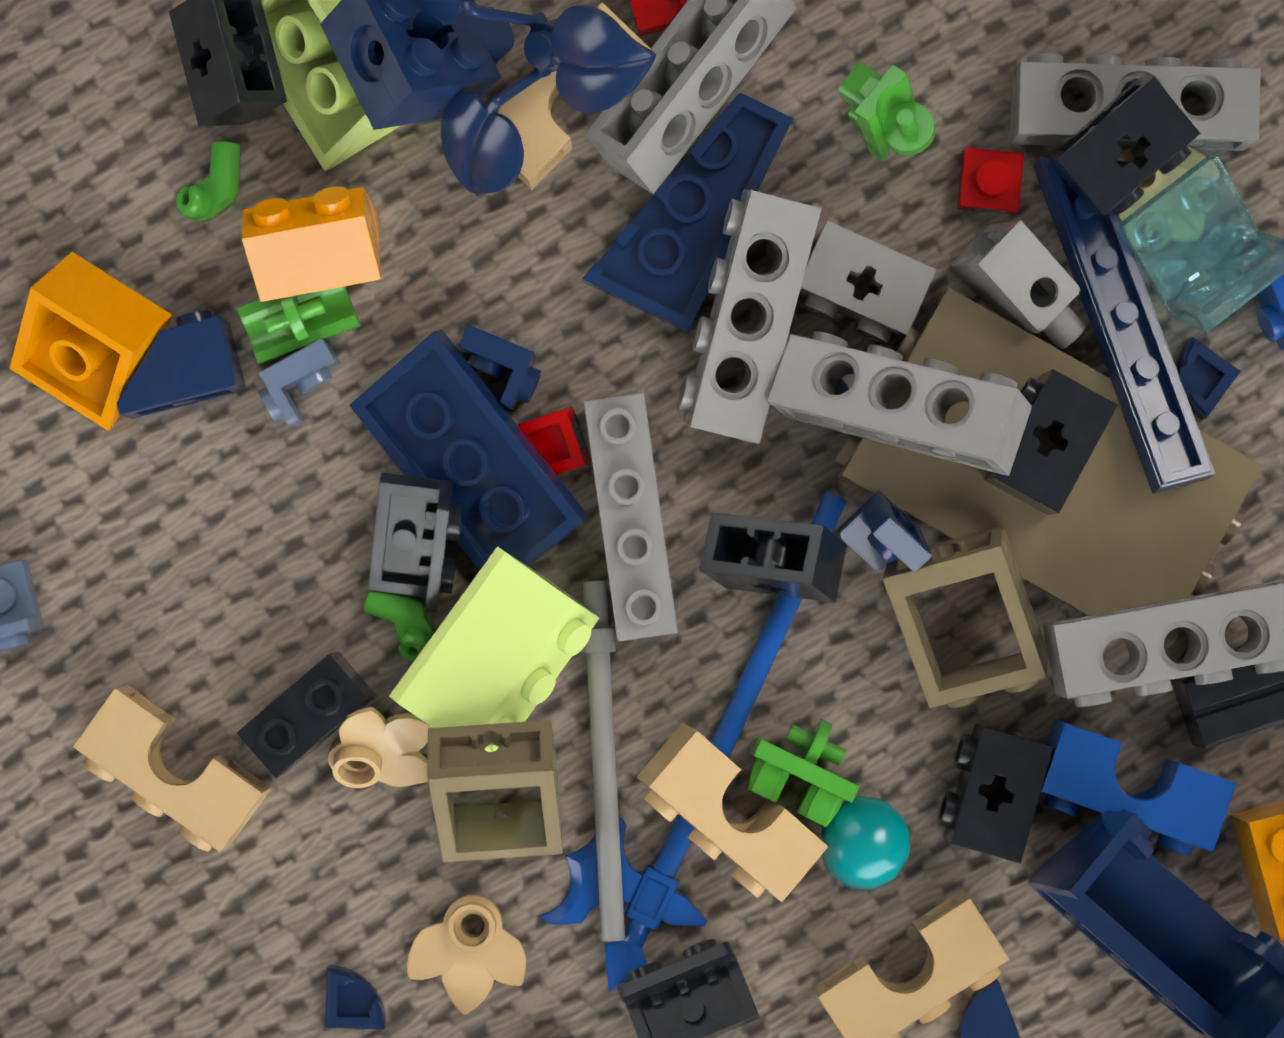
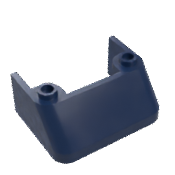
[1028,809,1284,1038]

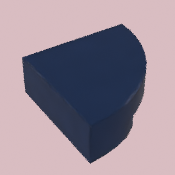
[1178,337,1241,420]
[325,965,386,1030]
[958,979,1020,1038]

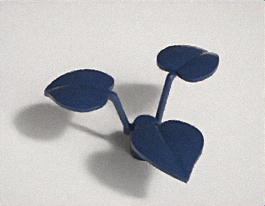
[416,0,656,196]

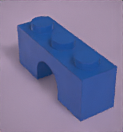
[1041,719,1237,856]

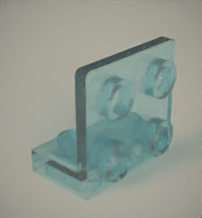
[1119,155,1284,333]

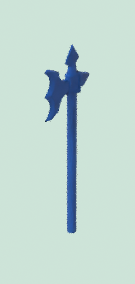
[538,492,847,992]

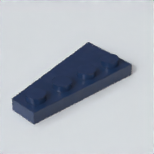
[582,92,793,333]

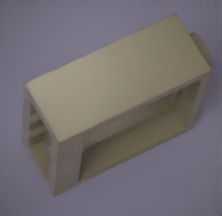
[883,525,1048,708]
[428,720,563,862]

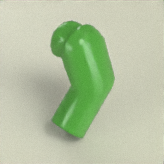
[176,142,241,222]
[364,590,436,662]

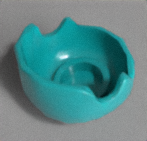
[821,796,910,891]

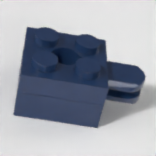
[320,0,514,130]

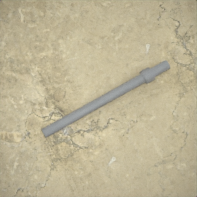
[580,581,625,941]

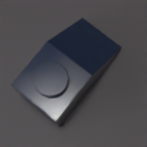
[117,310,246,419]

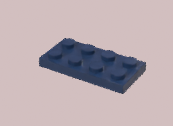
[349,329,589,571]

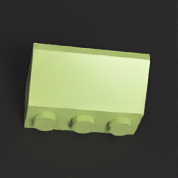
[261,0,400,171]
[389,546,600,752]

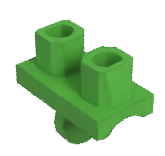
[838,62,936,162]
[236,286,361,365]
[746,719,860,827]

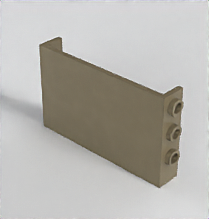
[835,287,1263,649]

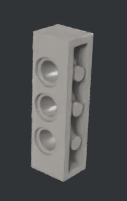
[585,0,797,194]
[1009,53,1261,151]
[678,190,822,444]
[767,331,1032,476]
[584,393,678,641]
[1042,580,1284,707]

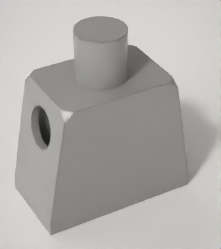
[948,220,1086,350]

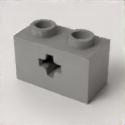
[799,220,937,344]

